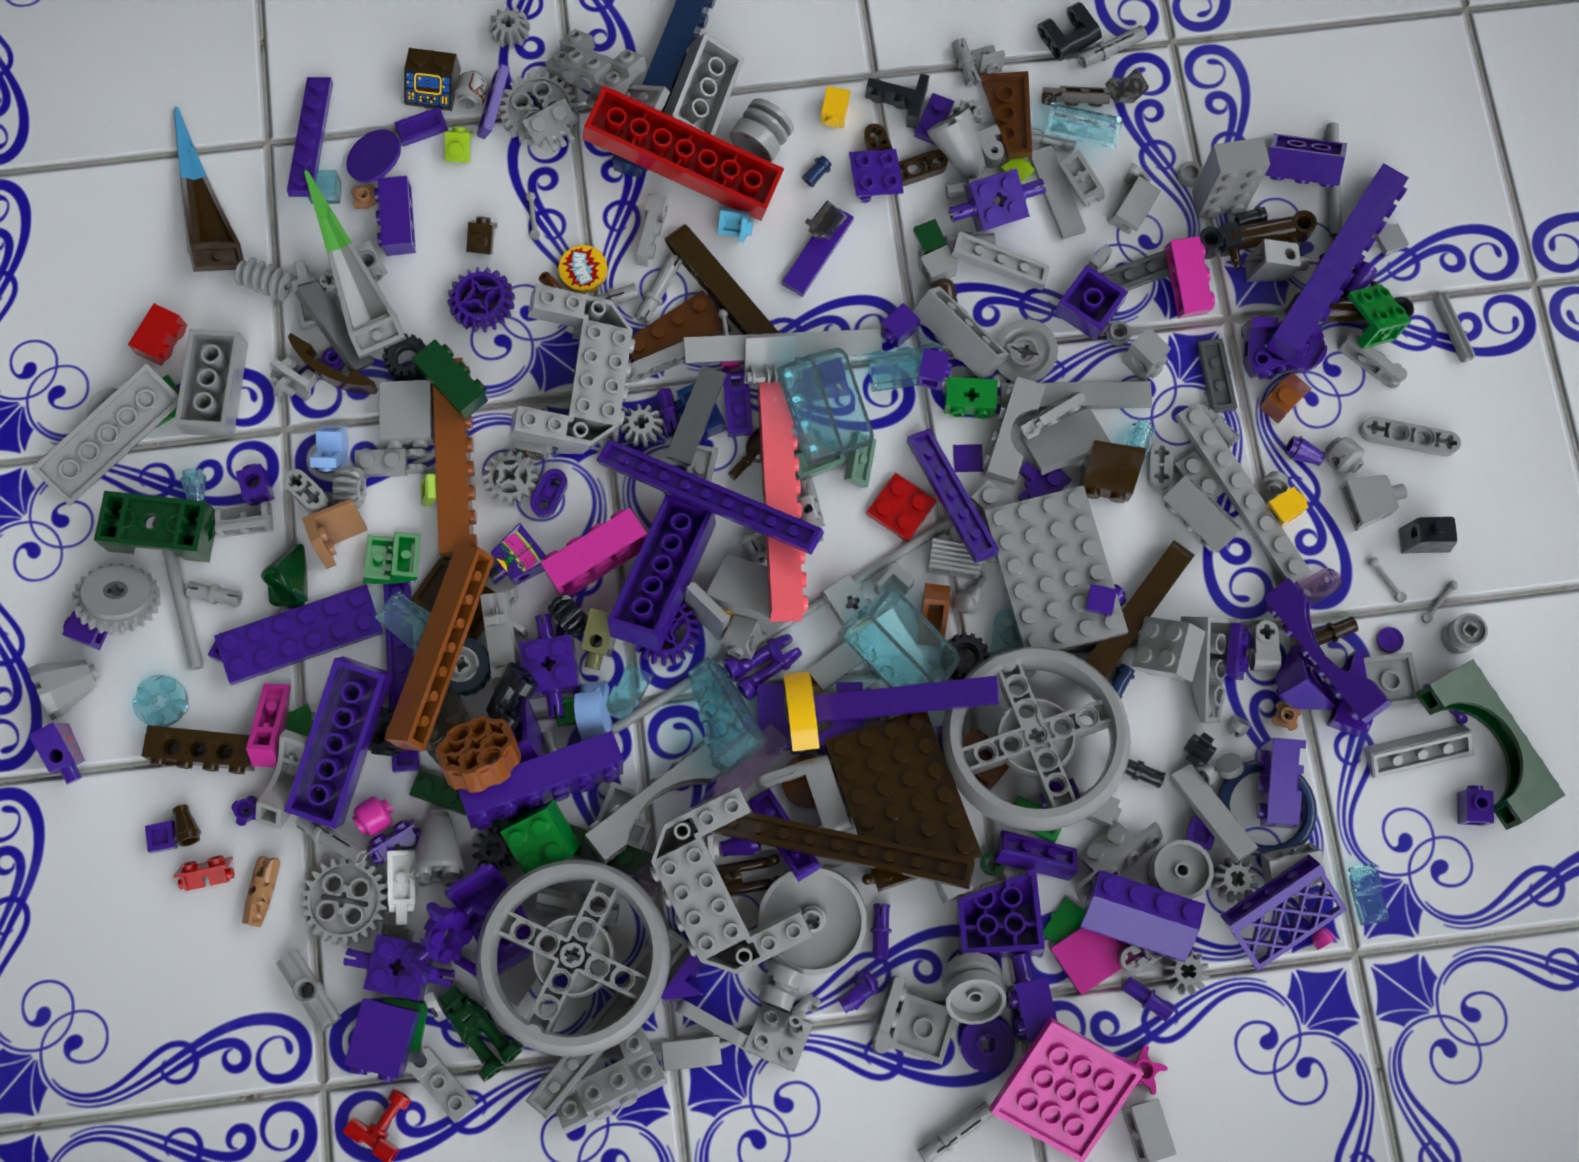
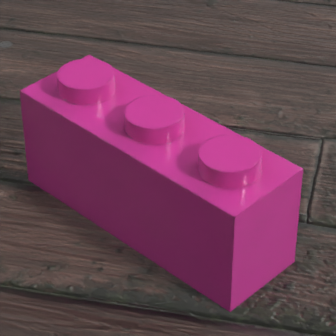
[1164,236,1215,319]

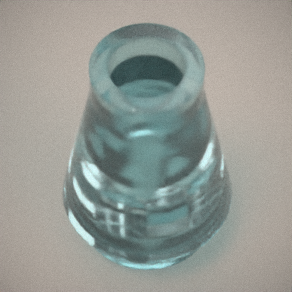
[180,469,206,501]

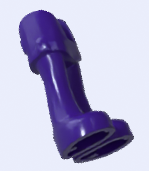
[722,634,802,701]

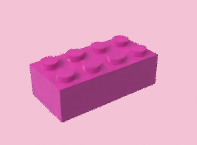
[540,508,647,597]

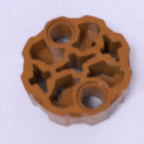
[436,716,521,793]

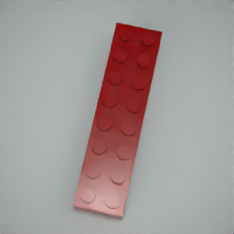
[582,85,784,221]

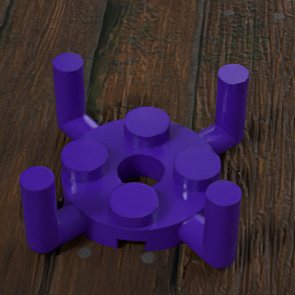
[410,900,490,979]

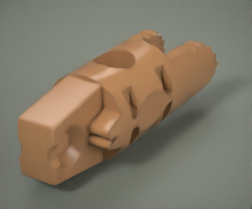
[242,856,280,927]

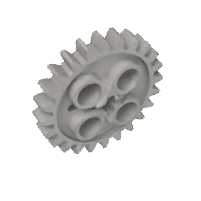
[499,71,578,147]
[300,856,389,946]

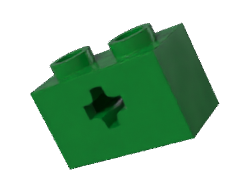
[944,377,998,419]

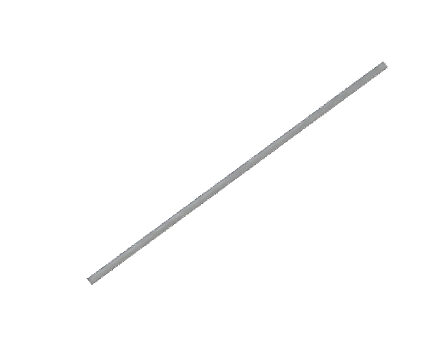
[610,502,980,735]

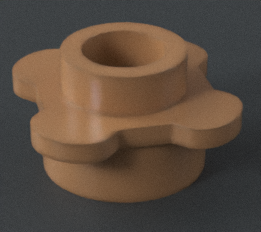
[351,184,377,209]
[1272,701,1302,731]

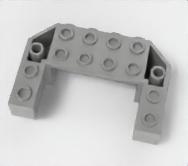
[509,284,635,454]
[649,784,812,974]

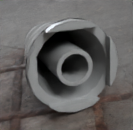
[927,107,986,179]

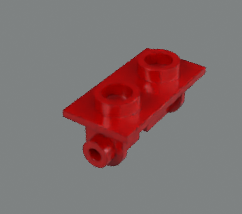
[173,855,235,891]

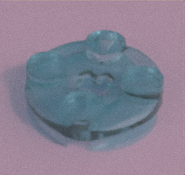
[132,675,189,727]

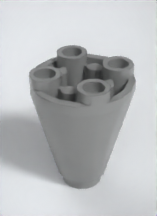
[409,810,465,887]

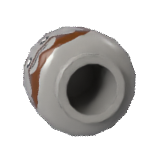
[455,71,489,109]

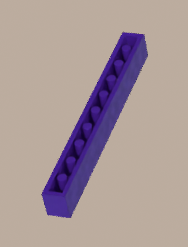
[1266,163,1409,364]

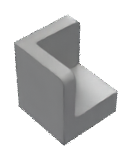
[874,563,915,607]

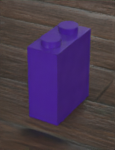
[344,998,421,1082]

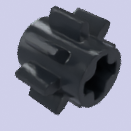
[1183,732,1217,766]

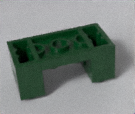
[94,491,216,563]

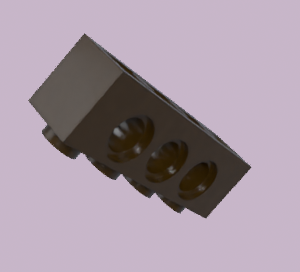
[141,725,255,775]

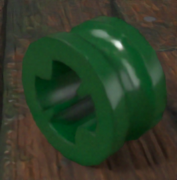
[980,850,1005,876]

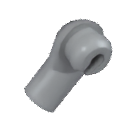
[789,994,821,1027]

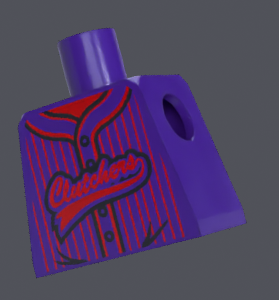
[28,722,85,785]

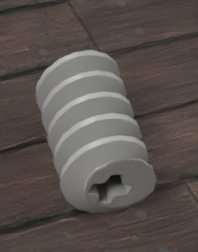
[235,257,292,302]

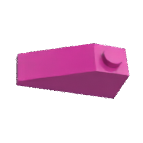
[246,683,291,768]

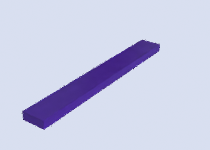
[383,582,421,773]
[814,676,1000,723]

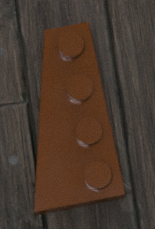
[980,71,1032,159]
[629,290,731,362]

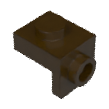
[466,216,498,255]

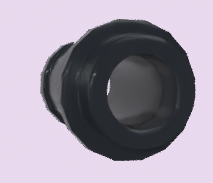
[1234,205,1268,225]

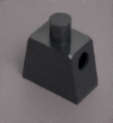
[1399,517,1457,554]

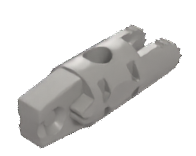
[797,477,825,542]

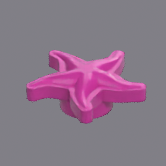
[1122,1045,1168,1095]

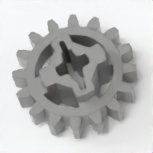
[482,450,539,506]

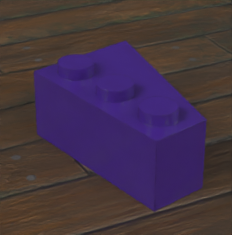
[1256,738,1306,829]

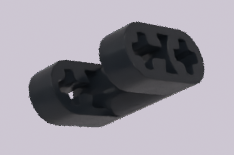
[1037,2,1102,61]
[486,662,538,732]

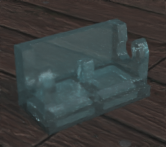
[374,591,429,651]

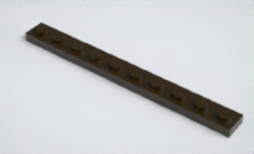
[710,812,975,889]

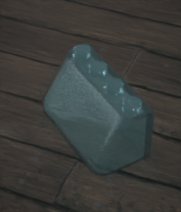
[776,348,874,466]
[837,588,959,687]

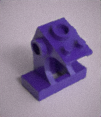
[1241,317,1289,380]

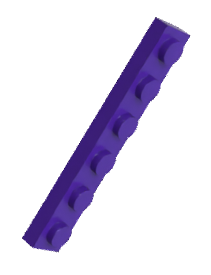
[287,77,333,197]
[906,428,999,563]

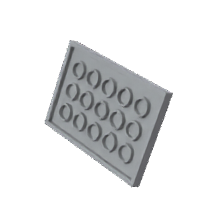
[984,485,1128,651]

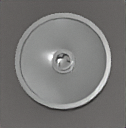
[758,866,867,975]

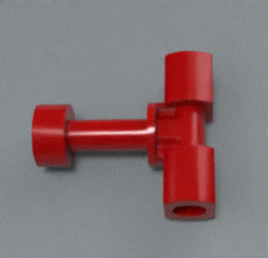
[343,1088,412,1162]

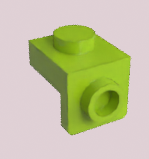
[445,126,473,163]

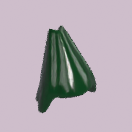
[261,544,308,609]

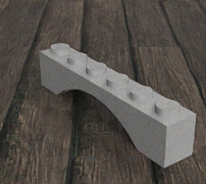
[585,738,733,864]

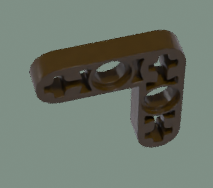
[864,123,948,187]

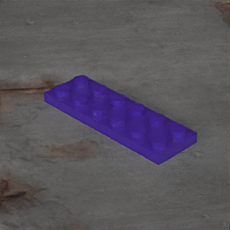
[214,584,384,686]

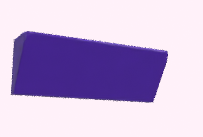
[996,830,1078,881]

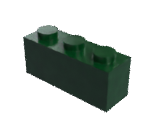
[412,339,488,420]

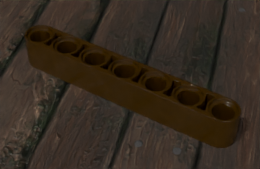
[664,224,779,335]
[1086,540,1195,678]

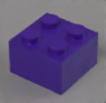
[1055,265,1128,341]

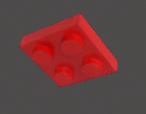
[866,472,937,542]

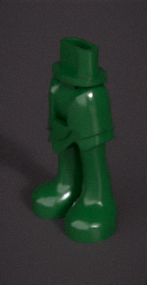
[439,985,525,1082]

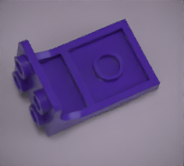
[444,864,544,975]

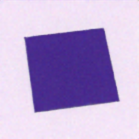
[954,444,984,472]

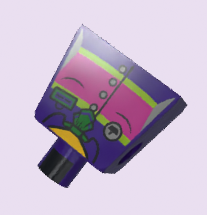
[488,523,546,585]

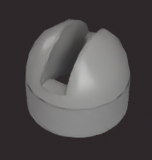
[1227,715,1251,737]
[1196,763,1219,785]

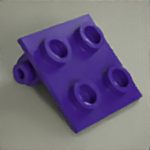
[849,149,904,203]

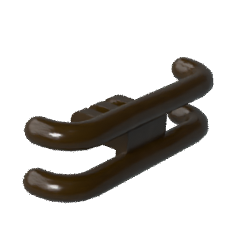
[716,854,780,896]

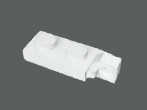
[387,850,415,927]

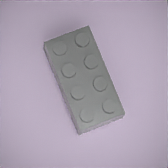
[664,33,745,136]
[1192,137,1270,218]
[174,329,248,437]

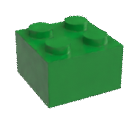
[500,799,580,874]

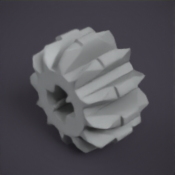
[489,6,530,49]
[621,404,664,448]
[332,466,367,509]
[1212,857,1258,903]
[1162,949,1210,995]

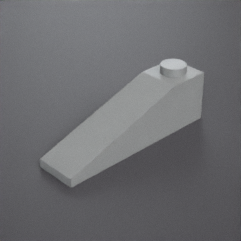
[1181,616,1236,723]

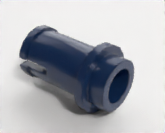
[802,155,832,187]
[1111,664,1135,699]

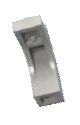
[255,729,308,829]

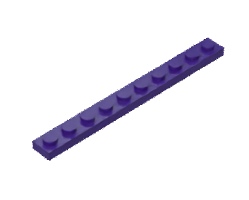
[596,439,824,555]

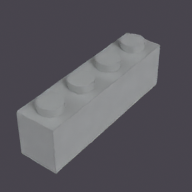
[912,286,1009,379]

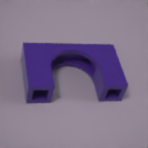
[757,682,864,755]

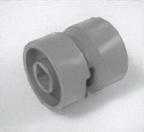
[1441,613,1488,654]
[758,962,804,1012]

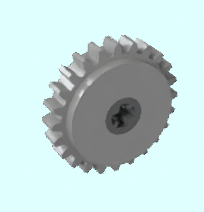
[72,563,161,635]

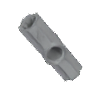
[535,887,620,928]
[276,949,341,1032]

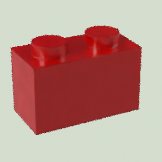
[128,303,187,366]

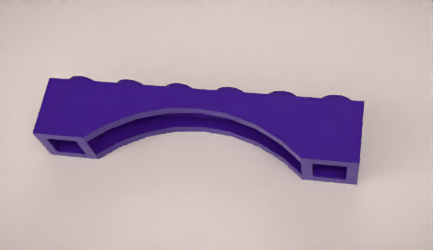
[1264,578,1392,723]

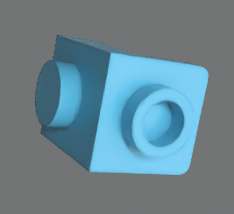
[717,207,753,243]

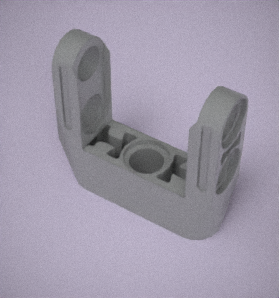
[754,755,854,855]

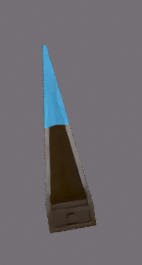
[174,107,244,272]

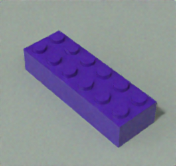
[607,494,716,652]
[284,656,393,829]
[458,731,624,830]

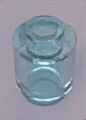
[1124,420,1155,455]

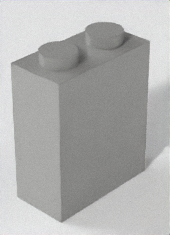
[379,380,435,449]

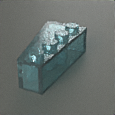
[688,656,768,775]

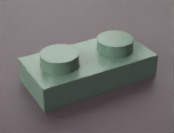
[844,431,876,488]

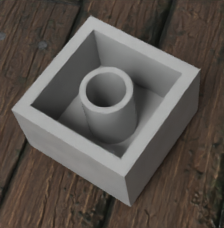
[1132,616,1206,682]

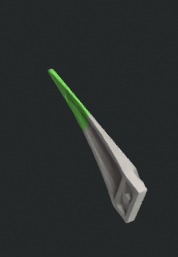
[304,170,407,358]

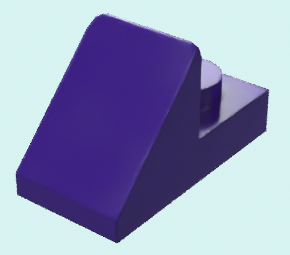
[661,954,704,1001]

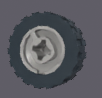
[447,637,491,697]

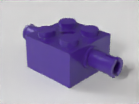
[948,168,1046,232]
[519,614,581,719]
[343,934,455,1002]
[1006,953,1058,1044]

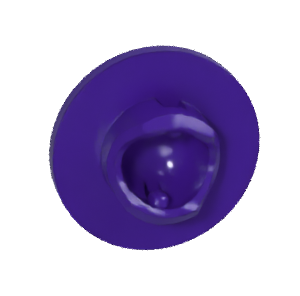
[346,129,401,183]

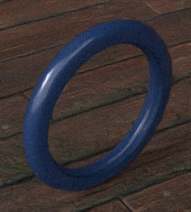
[1218,759,1317,858]

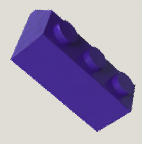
[1265,133,1348,188]

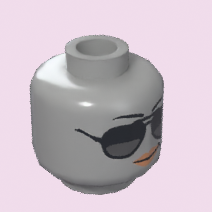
[1325,437,1364,474]

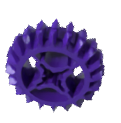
[447,266,515,333]
[635,603,700,666]

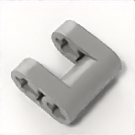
[284,469,334,514]

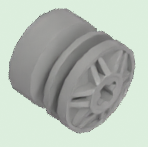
[729,98,794,162]

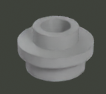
[1106,321,1131,346]
[1262,471,1289,494]

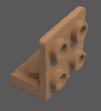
[302,499,368,569]

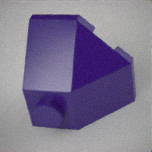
[1275,644,1337,710]

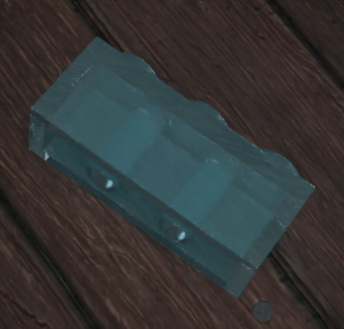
[1045,103,1122,149]
[867,343,946,392]

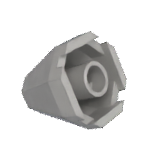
[27,660,100,720]

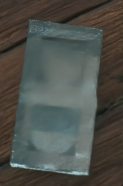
[606,664,654,721]
[1348,864,1389,926]

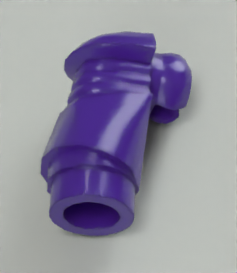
[838,972,878,1013]

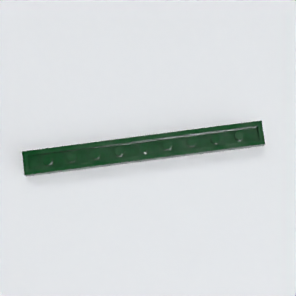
[409,770,660,885]

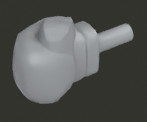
[952,576,987,614]

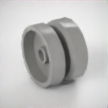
[1147,840,1214,899]
[942,952,1006,1025]

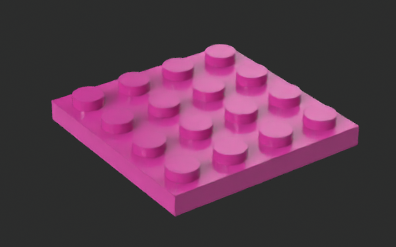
[989,1017,1144,1162]

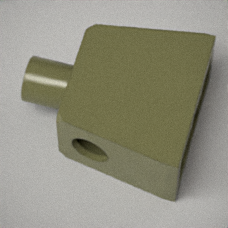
[581,608,616,670]

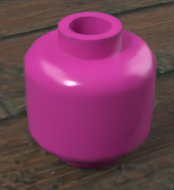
[352,796,394,836]

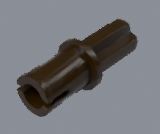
[1313,616,1359,645]

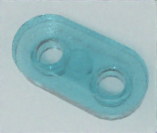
[991,609,1019,656]

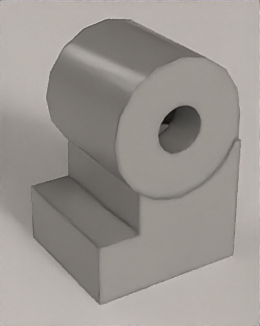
[977,124,1005,168]

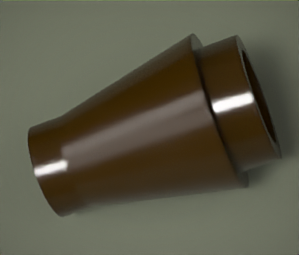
[172,804,201,847]

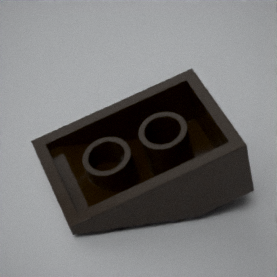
[1079,440,1146,503]

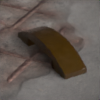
[288,333,379,394]

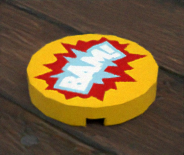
[558,245,608,294]

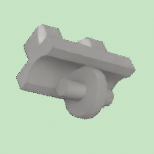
[270,356,317,401]

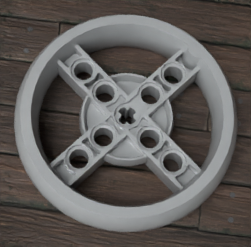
[941,647,1131,831]
[476,859,671,1057]

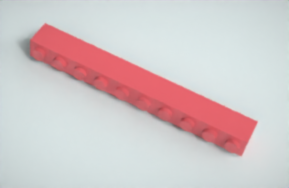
[758,382,808,622]

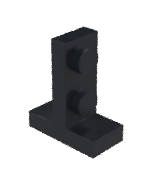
[865,73,930,129]

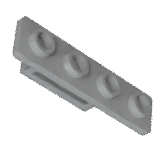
[1074,821,1163,903]

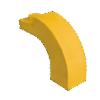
[783,671,819,751]

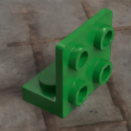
[1347,284,1412,349]

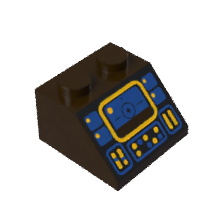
[404,48,461,111]

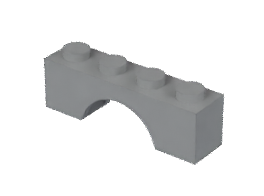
[982,376,1046,485]

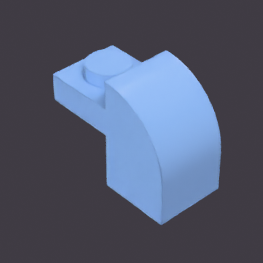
[310,426,348,472]
[574,681,612,741]

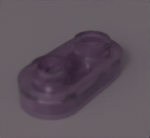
[1297,568,1341,607]

